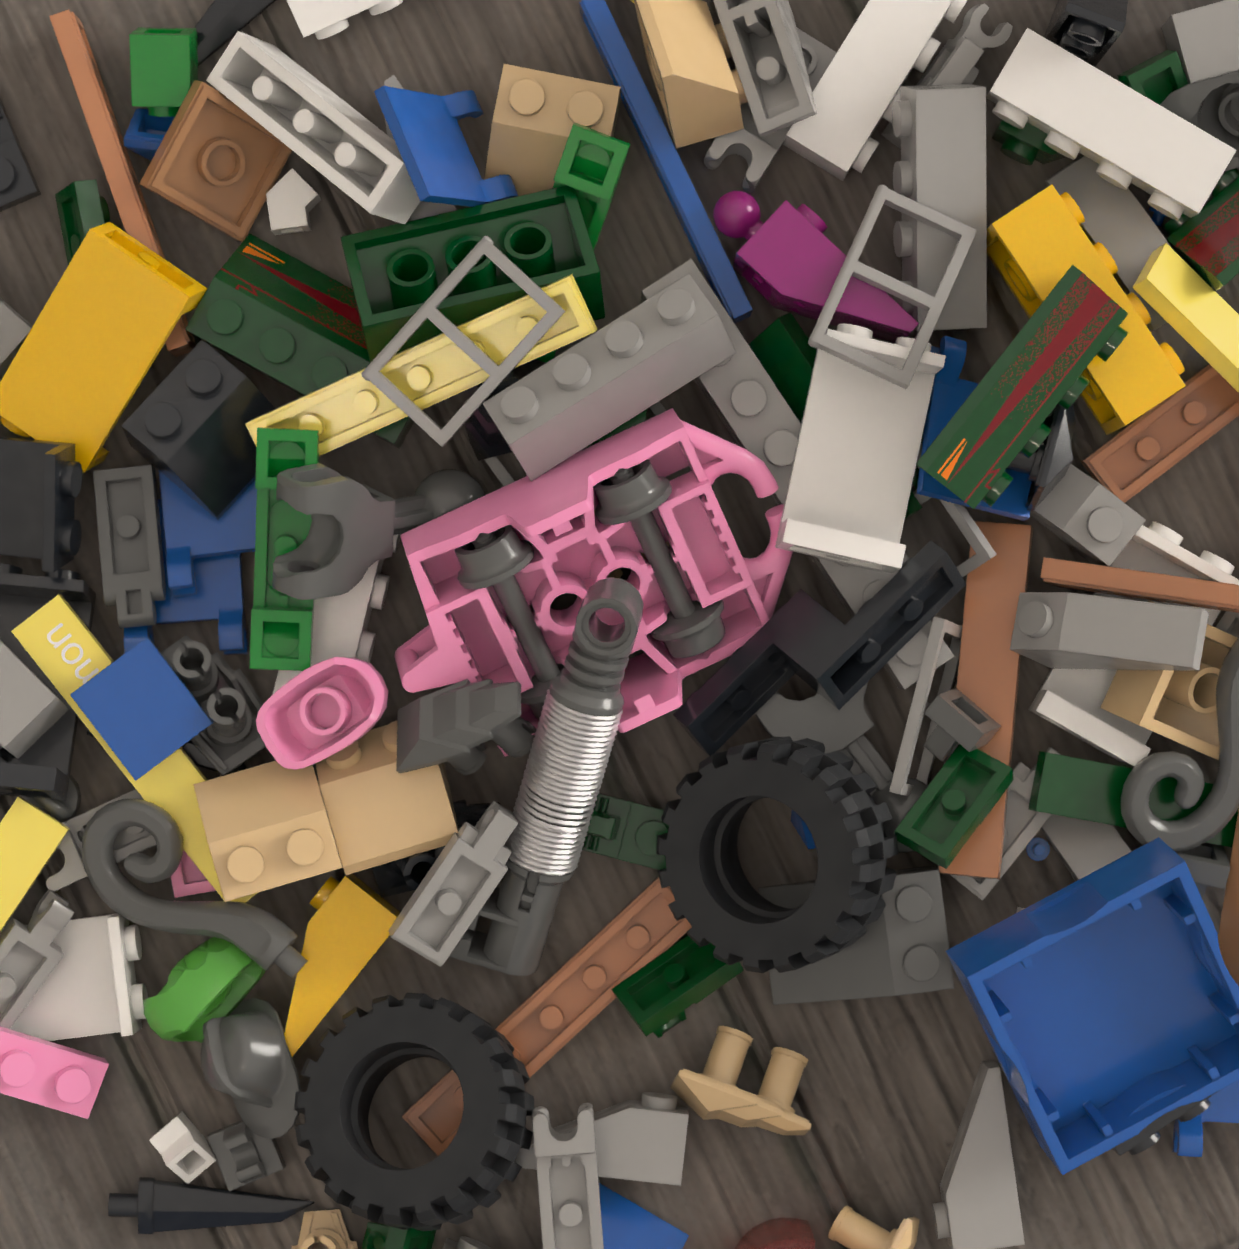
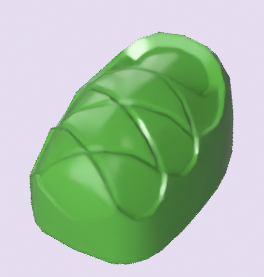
[144,937,265,1043]

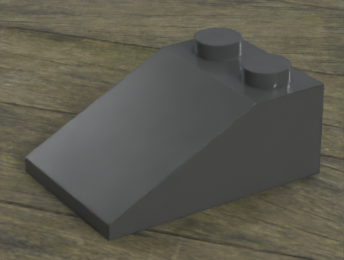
[758,865,954,1005]

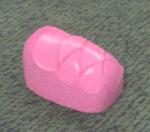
[256,657,388,770]

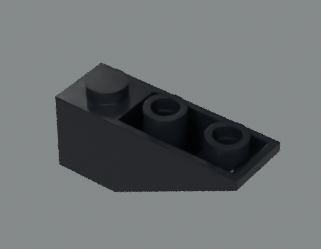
[1044,0,1128,67]

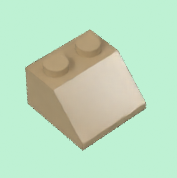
[634,0,748,149]
[484,64,621,196]
[1100,600,1238,760]
[315,720,459,875]
[193,761,342,902]

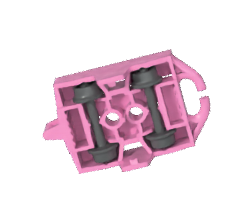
[394,408,793,757]

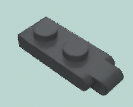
[93,464,166,629]

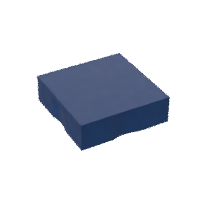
[946,837,1239,1175]

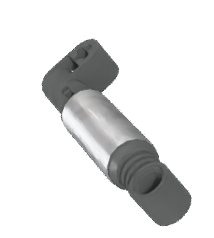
[449,577,644,976]

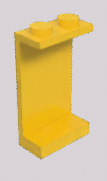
[0,222,208,473]

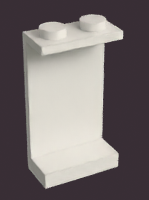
[775,324,946,574]
[1028,521,1239,768]
[0,913,148,1041]

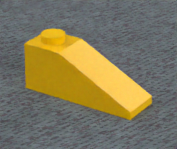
[284,874,400,1057]

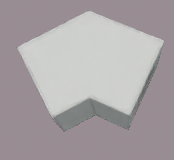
[266,168,322,235]
[149,1111,216,1184]

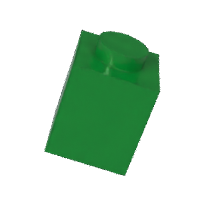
[129,27,198,117]

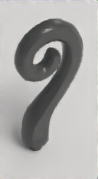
[1120,637,1239,852]
[82,799,308,979]

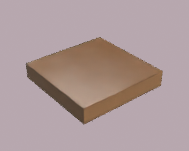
[139,80,292,242]

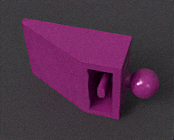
[713,191,919,343]

